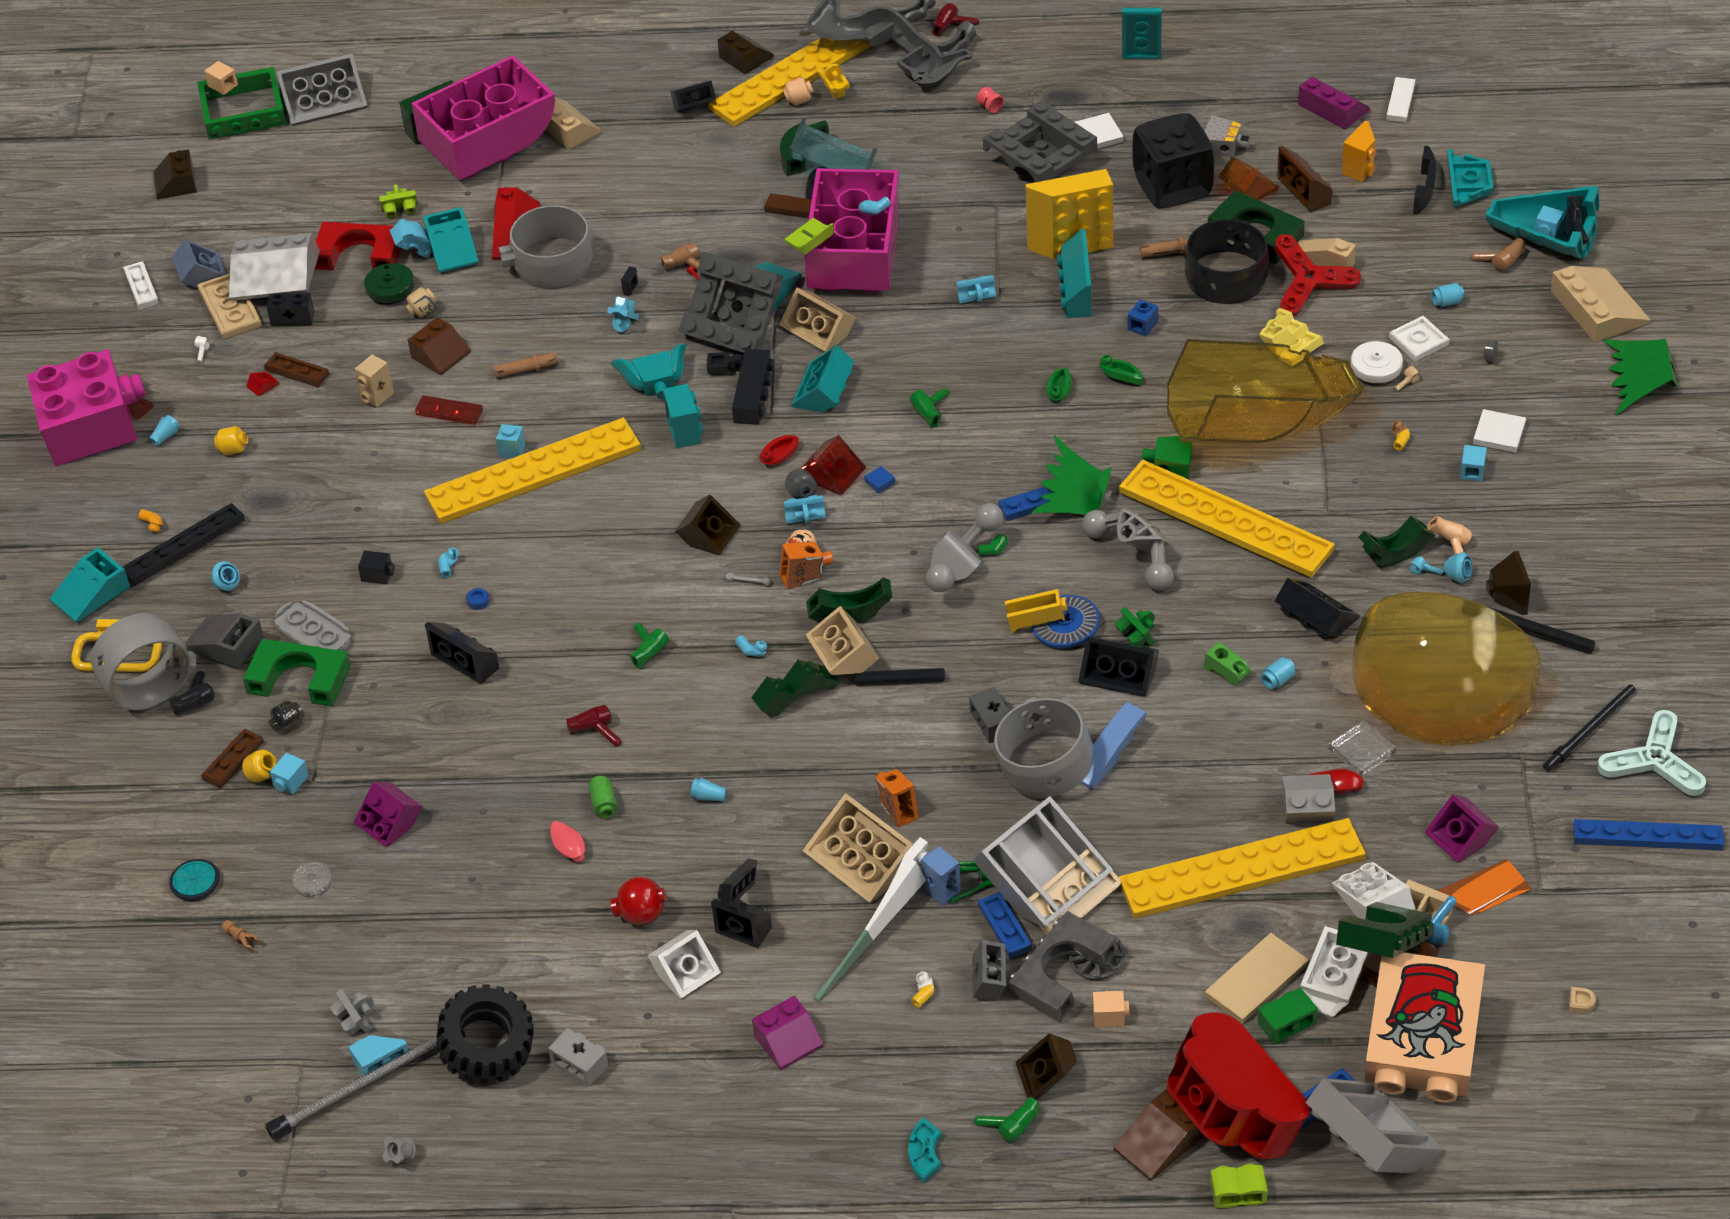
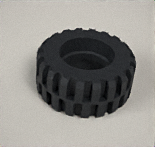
[436,984,534,1085]

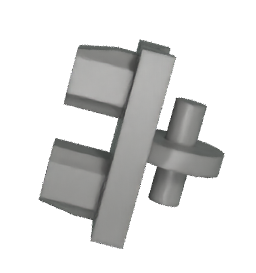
[330,988,374,1036]

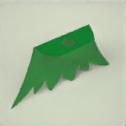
[1604,339,1678,415]
[1031,435,1112,515]

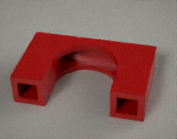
[315,222,402,270]

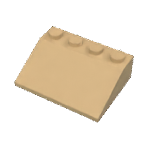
[1551,266,1651,343]
[802,793,914,904]

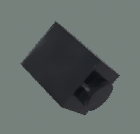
[358,551,395,584]

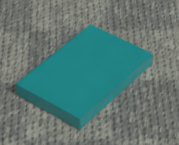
[1122,8,1162,59]

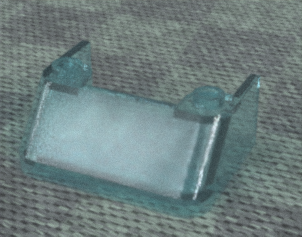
[789,118,877,169]

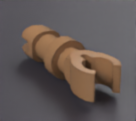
[221,920,261,952]

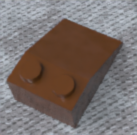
[1114,1088,1204,1181]

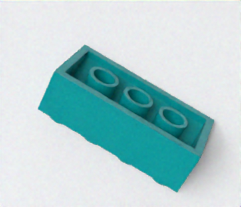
[1057,229,1092,318]

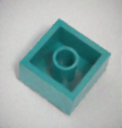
[663,384,704,449]

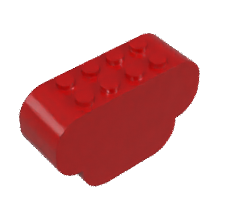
[1166,1012,1310,1159]

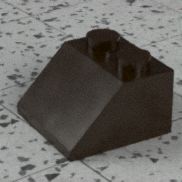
[717,31,774,74]
[154,149,197,200]
[675,494,741,555]

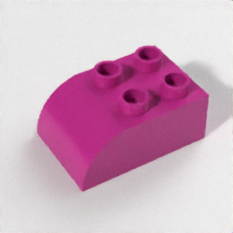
[411,55,555,180]
[804,168,899,293]

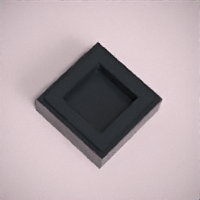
[621,266,638,296]

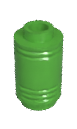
[588,776,618,818]

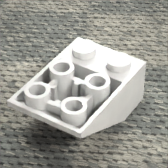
[1332,862,1416,919]

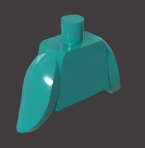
[610,344,687,399]

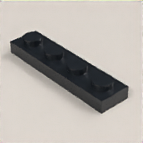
[718,859,757,908]

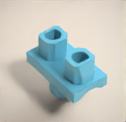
[956,275,996,304]
[607,297,639,332]
[783,495,826,524]

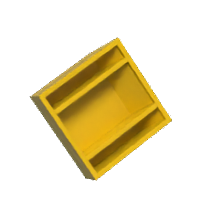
[1025,169,1113,259]

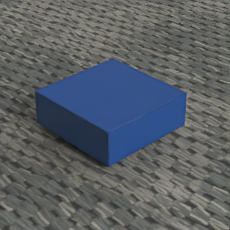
[864,466,895,493]

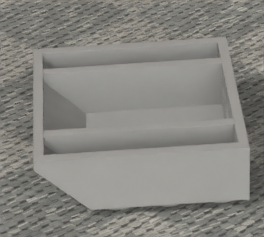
[973,796,1113,928]
[1305,1078,1445,1174]

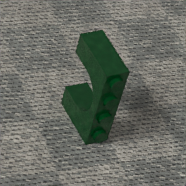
[1208,190,1305,264]
[1336,902,1434,958]

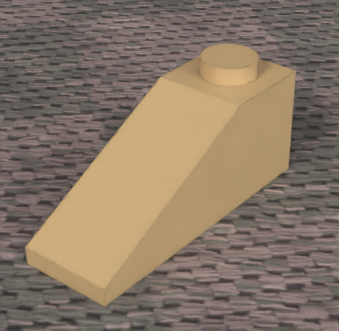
[1298,238,1356,267]

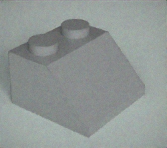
[1282,774,1335,823]

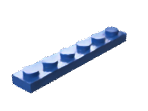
[1573,819,1724,851]

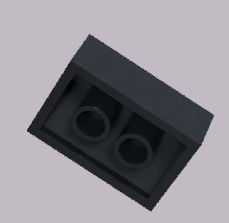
[1274,578,1360,638]
[425,622,499,685]
[1078,636,1159,696]

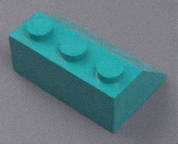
[791,345,854,413]

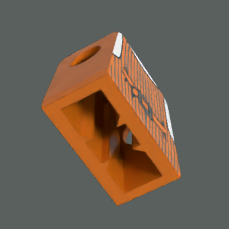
[779,542,833,590]
[875,769,919,828]

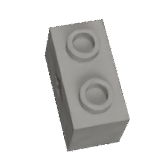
[548,1028,609,1086]

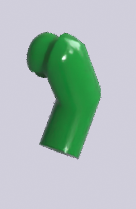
[979,534,1008,556]

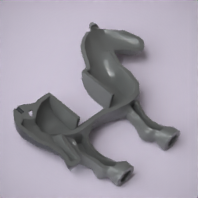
[799,0,976,87]

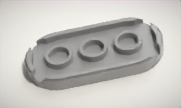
[275,601,351,651]

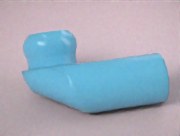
[438,548,459,579]

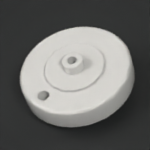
[1350,341,1403,383]

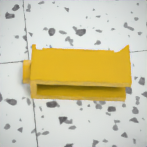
[1005,589,1068,634]

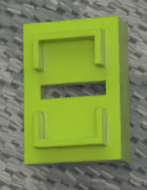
[784,218,834,255]

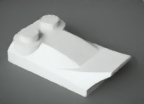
[1300,926,1369,1017]

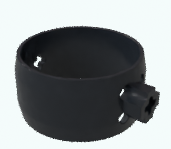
[1185,219,1269,304]

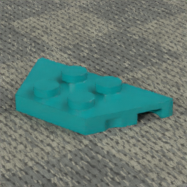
[1447,149,1494,207]

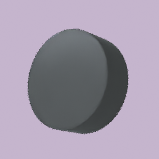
[1484,340,1499,362]

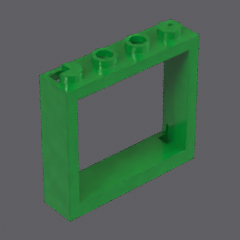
[197,67,286,140]

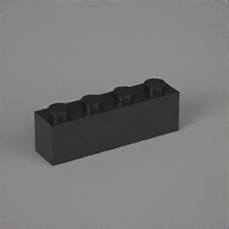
[732,349,775,425]

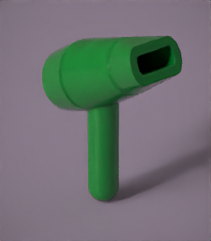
[910,388,949,428]
[630,623,669,669]
[974,1097,1041,1143]

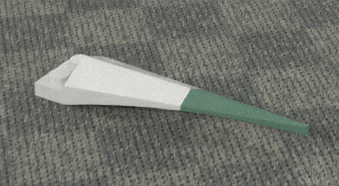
[814,837,928,1002]

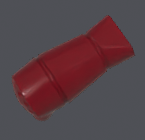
[932,3,979,37]
[566,705,621,747]

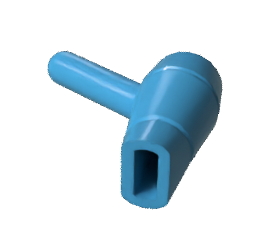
[1424,896,1456,946]

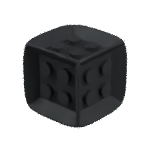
[1132,113,1214,208]

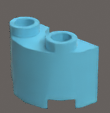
[390,219,432,259]

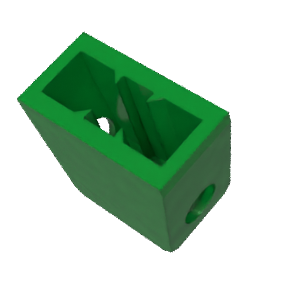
[1142,435,1193,480]

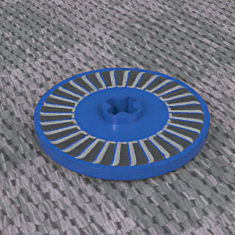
[1032,595,1100,648]

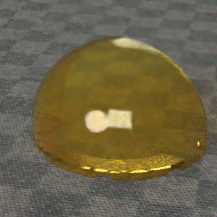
[1351,592,1541,745]

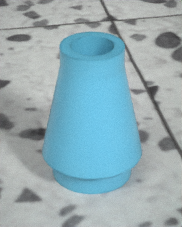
[149,415,180,446]
[690,777,727,802]

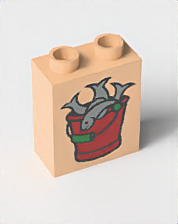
[1365,953,1485,1103]

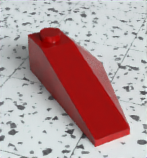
[492,187,541,260]

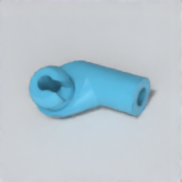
[859,197,891,215]
[735,635,767,657]

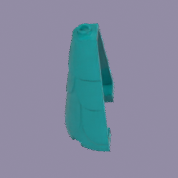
[1485,186,1600,259]

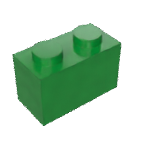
[1258,988,1318,1045]

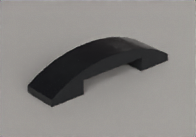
[1413,146,1436,215]

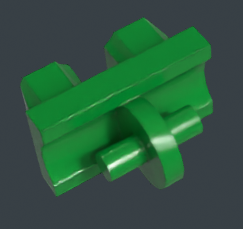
[1114,607,1155,646]

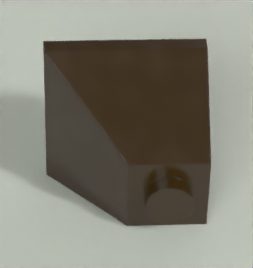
[1486,551,1531,615]
[1015,1033,1077,1100]

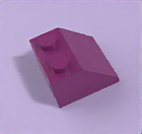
[1425,794,1499,863]
[752,996,823,1070]

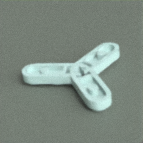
[1597,710,1706,796]

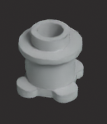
[383,1137,416,1163]

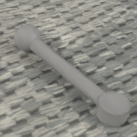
[725,573,771,586]

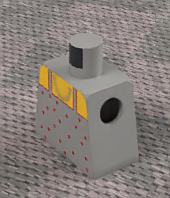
[1205,115,1250,157]

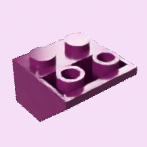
[354,782,422,847]

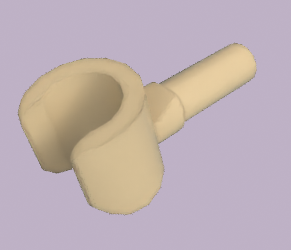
[1394,366,1419,392]

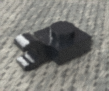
[707,352,743,374]

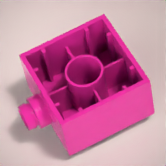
[26,349,146,466]

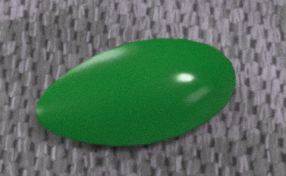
[1099,355,1143,386]
[1046,368,1072,402]

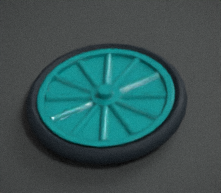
[169,859,220,900]

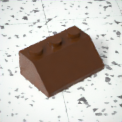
[1277,146,1333,213]

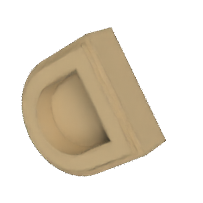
[1569,987,1596,1014]

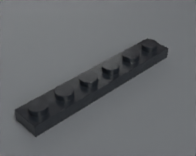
[122,503,245,585]

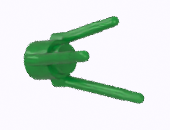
[950,861,993,903]

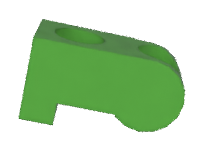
[1203,642,1250,685]

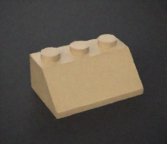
[545,97,601,150]
[779,287,856,352]
[806,606,879,675]

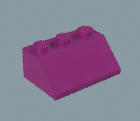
[1298,77,1370,130]

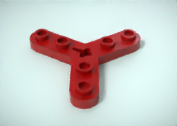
[1274,234,1361,317]

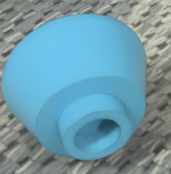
[1444,552,1473,583]
[210,561,240,591]

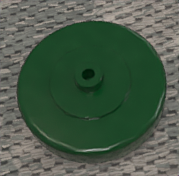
[364,263,415,303]

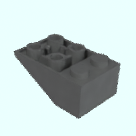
[185,613,264,669]

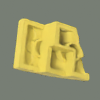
[1259,308,1324,365]

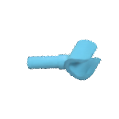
[1410,557,1443,575]

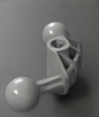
[926,503,1004,592]
[1082,508,1174,591]

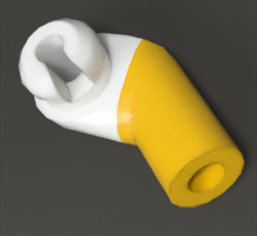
[911,972,935,1008]

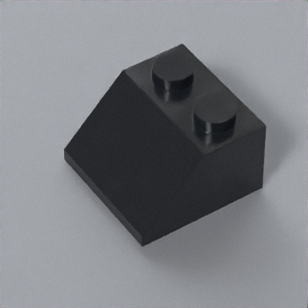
[711,898,772,949]

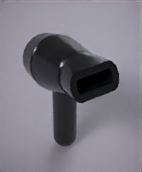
[1563,195,1589,244]
[169,671,215,716]

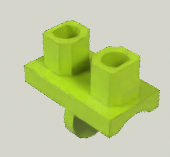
[379,184,418,218]

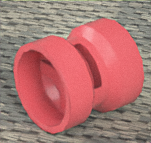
[976,87,1004,114]

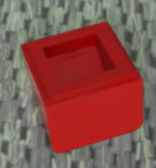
[247,372,279,396]

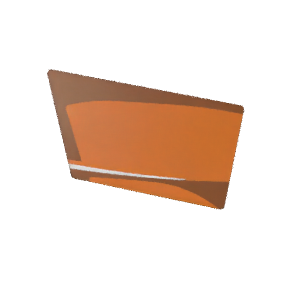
[1437,859,1531,916]

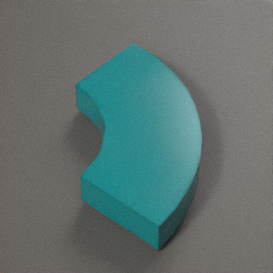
[908,1117,942,1183]

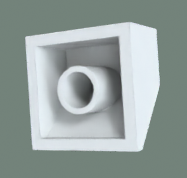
[648,930,721,998]

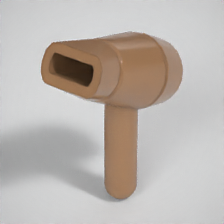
[1471,238,1525,271]
[661,242,700,271]

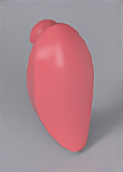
[550,821,585,862]

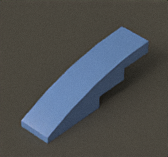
[1081,702,1146,790]

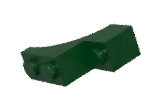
[806,577,893,623]
[751,659,839,716]

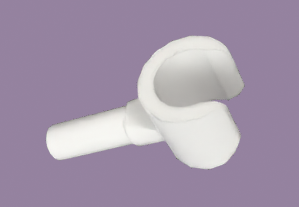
[194,336,210,363]

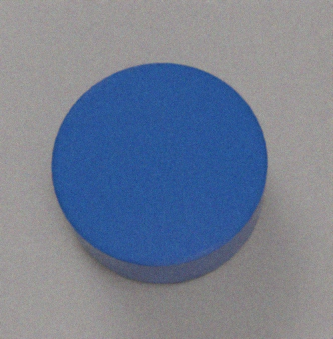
[466,588,490,610]

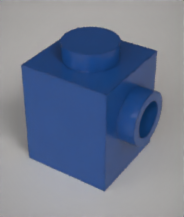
[1128,299,1158,336]

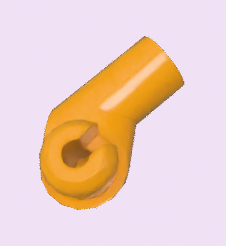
[138,509,163,532]

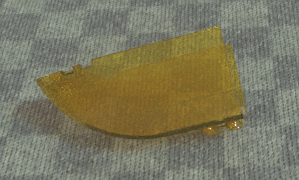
[1167,339,1364,445]

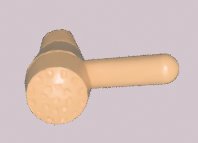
[1427,516,1472,555]

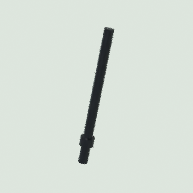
[1543,684,1636,771]

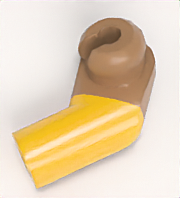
[1391,420,1410,451]

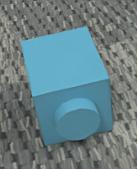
[1534,206,1564,238]
[496,424,526,459]
[1460,445,1487,481]
[270,753,309,795]

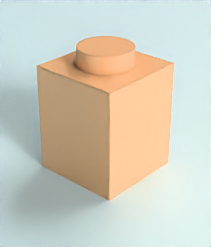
[204,61,238,95]
[1093,991,1129,1027]

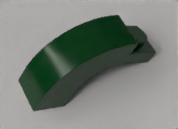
[780,120,830,176]
[1358,516,1435,566]

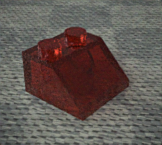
[801,435,867,495]

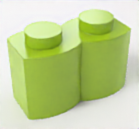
[1210,1163,1268,1208]

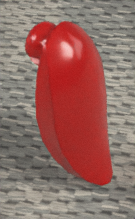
[759,435,799,465]
[1309,769,1363,794]

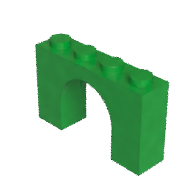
[243,639,351,707]

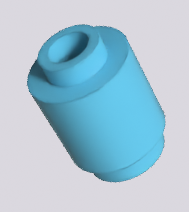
[1431,283,1465,307]
[1261,657,1295,690]

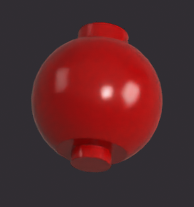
[610,877,667,925]

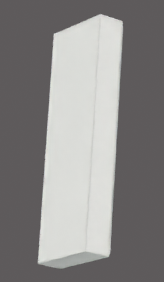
[1386,77,1416,122]
[123,261,159,310]

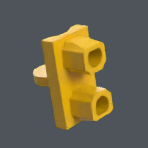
[818,64,850,99]

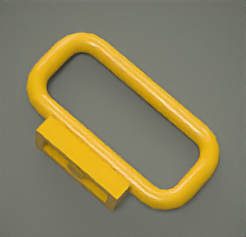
[71,619,162,672]

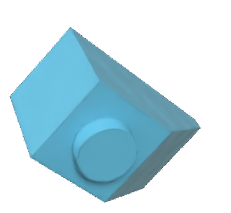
[349,1035,409,1076]

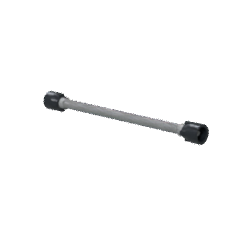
[265,1030,466,1142]

